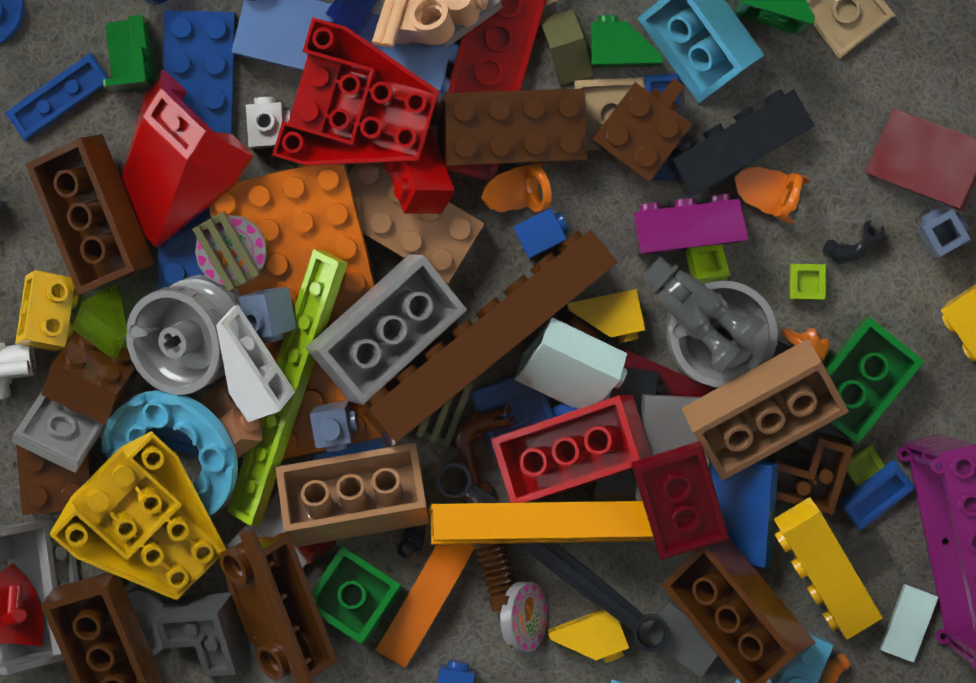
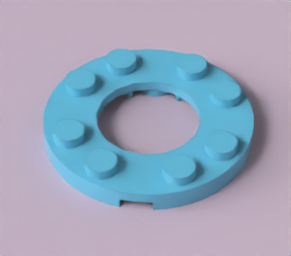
[102,390,238,516]

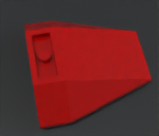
[272,17,440,166]
[120,70,254,247]

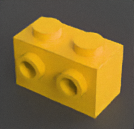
[15,270,79,351]

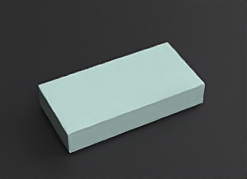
[879,584,938,663]

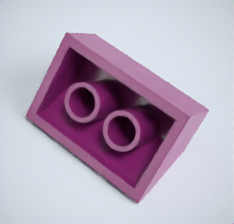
[632,194,748,255]

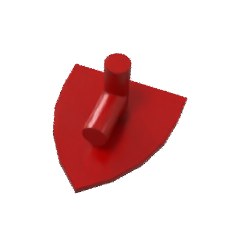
[0,563,44,646]

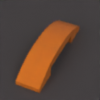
[375,544,475,668]

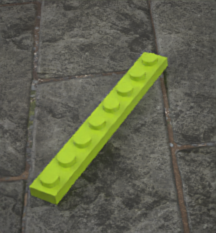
[227,249,348,526]

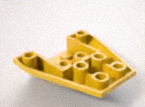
[50,431,226,600]

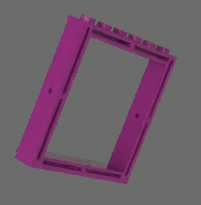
[897,434,976,670]

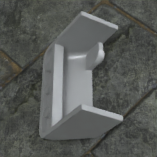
[0,518,79,675]

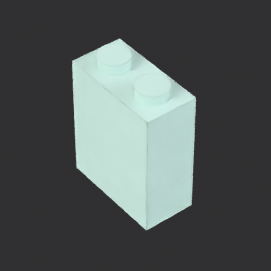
[515,317,627,409]

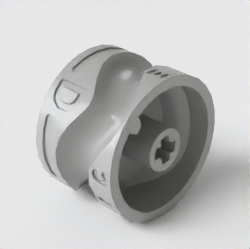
[126,274,242,395]
[666,280,778,387]

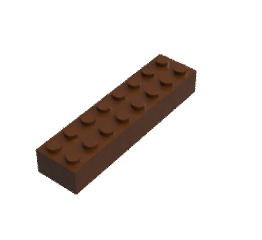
[364,229,618,447]

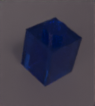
[325,0,381,35]

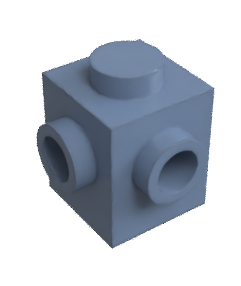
[916,207,971,258]
[239,287,297,343]
[310,400,359,452]

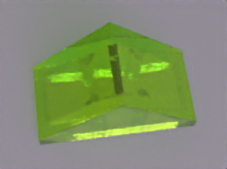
[72,285,127,358]

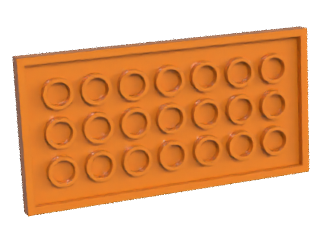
[209,164,399,460]

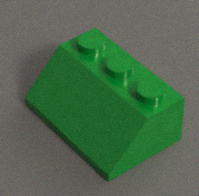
[735,0,815,36]

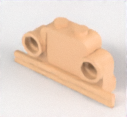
[372,0,489,48]

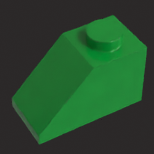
[590,15,663,68]

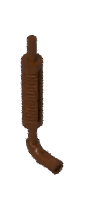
[454,404,516,648]

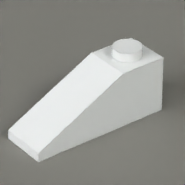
[216,305,295,422]

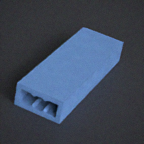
[232,0,460,105]

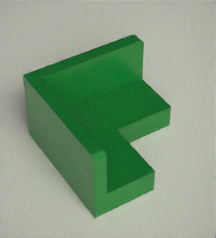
[103,15,154,93]

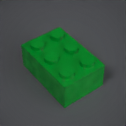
[824,317,925,444]

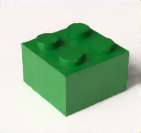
[311,546,404,646]

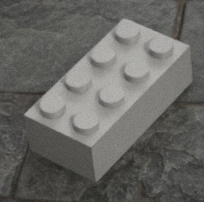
[306,254,467,405]

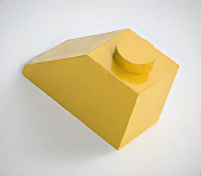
[567,289,645,343]
[548,609,629,663]

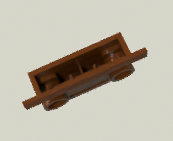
[220,530,338,683]

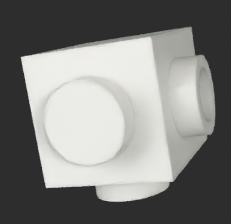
[246,97,291,149]

